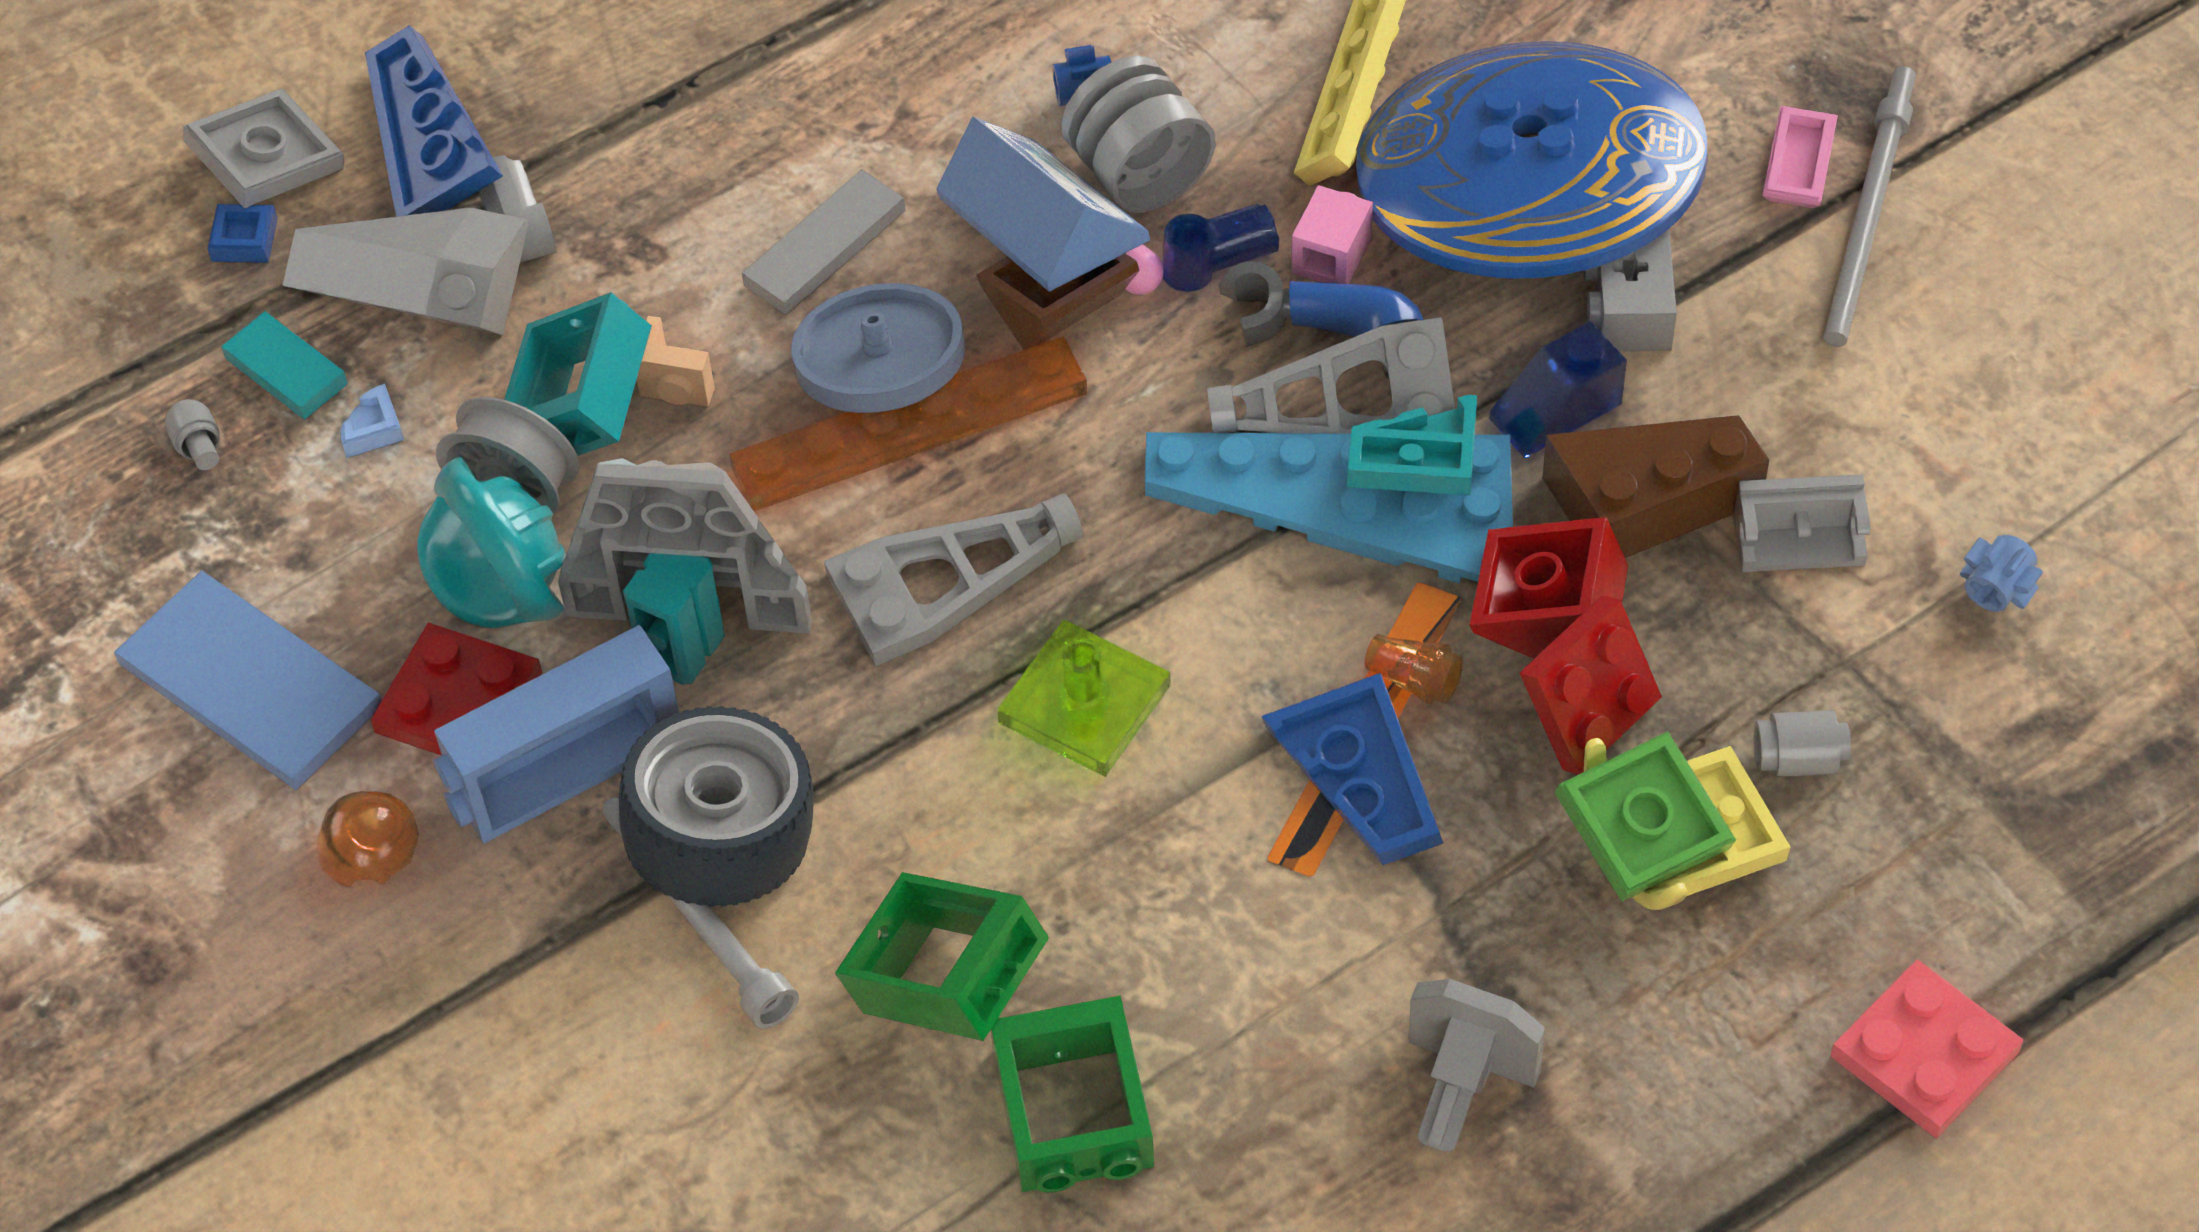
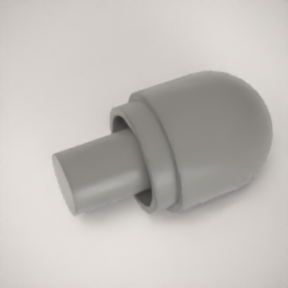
[165,399,220,470]

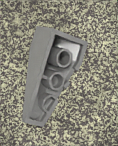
[282,208,529,335]

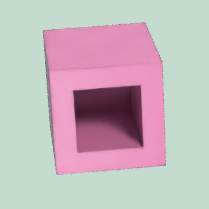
[1291,185,1373,284]

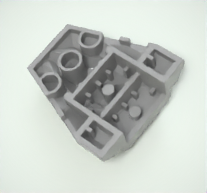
[558,458,812,634]

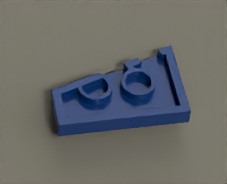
[1261,673,1444,865]

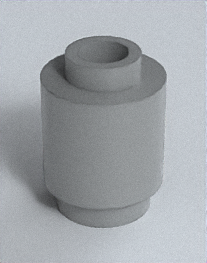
[1753,710,1851,777]

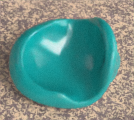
[417,457,566,628]

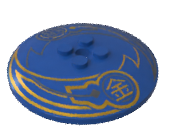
[1356,41,1708,279]

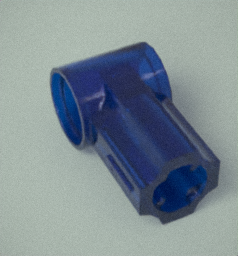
[1162,203,1280,292]

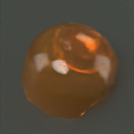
[317,790,419,887]

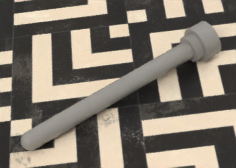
[602,798,799,1029]

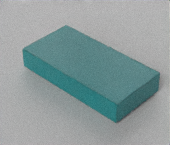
[221,311,348,420]

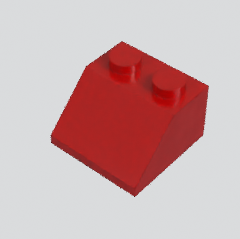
[1469,517,1629,659]

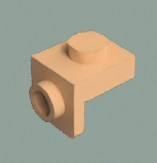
[637,316,715,407]

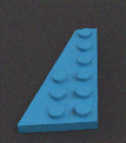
[1145,432,1513,584]

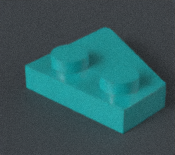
[1347,395,1477,496]

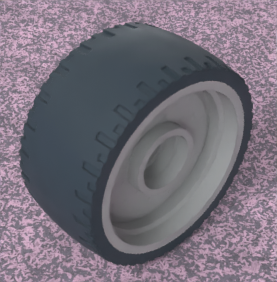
[619,706,814,907]

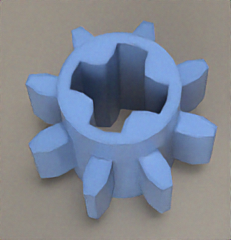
[1960,535,2043,612]

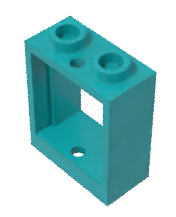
[504,292,652,456]

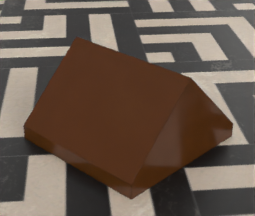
[977,253,1140,353]

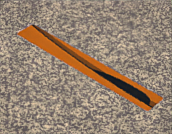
[1267,582,1461,877]

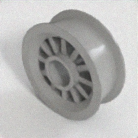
[436,397,579,515]

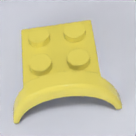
[1584,738,1791,910]

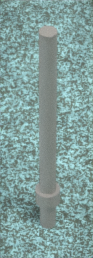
[1823,66,1916,347]

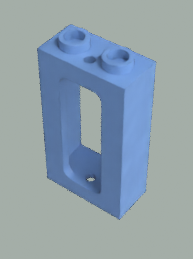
[433,625,679,844]

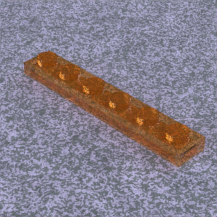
[729,336,1087,512]

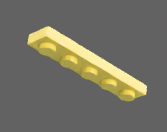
[1294,0,1406,186]

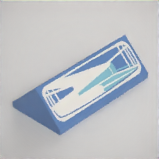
[936,116,1150,291]

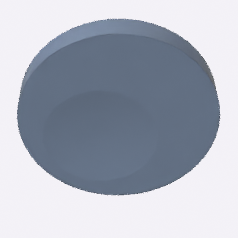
[791,283,966,413]

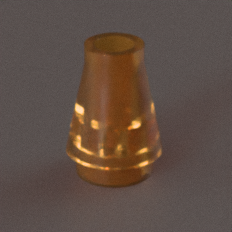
[1364,634,1463,704]

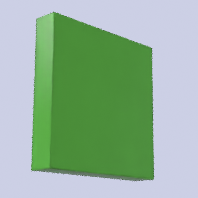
[1554,731,1736,902]

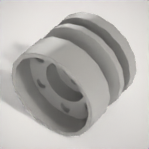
[1061,55,1216,213]

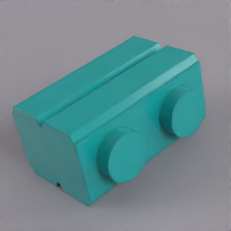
[623,553,725,685]

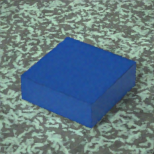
[207,204,278,263]

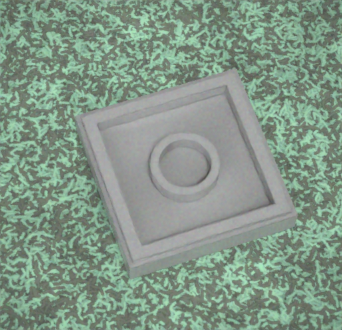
[183,88,344,208]

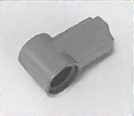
[478,155,557,263]

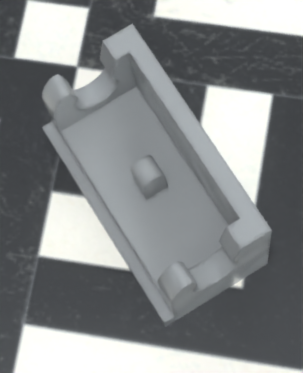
[1733,474,1870,572]

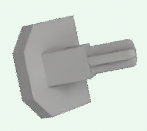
[1409,979,1545,1152]

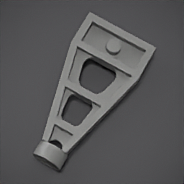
[1207,317,1455,434]
[824,493,1083,667]

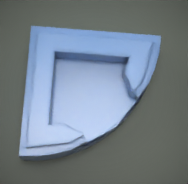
[341,383,404,458]

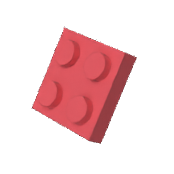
[1830,959,2024,1139]

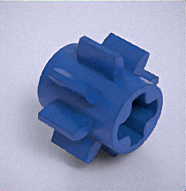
[1052,45,1111,106]

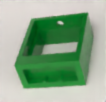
[835,872,1049,1041]
[991,995,1154,1193]

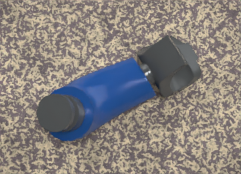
[1218,261,1424,379]

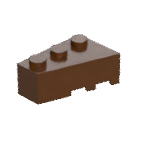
[1542,415,1770,558]

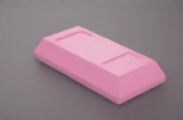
[1762,106,1838,208]

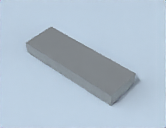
[742,169,905,315]

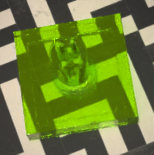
[997,619,1171,777]

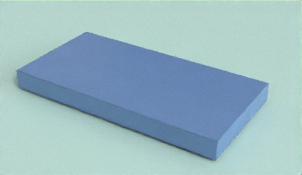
[114,570,382,790]

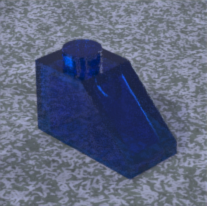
[1489,320,1627,458]

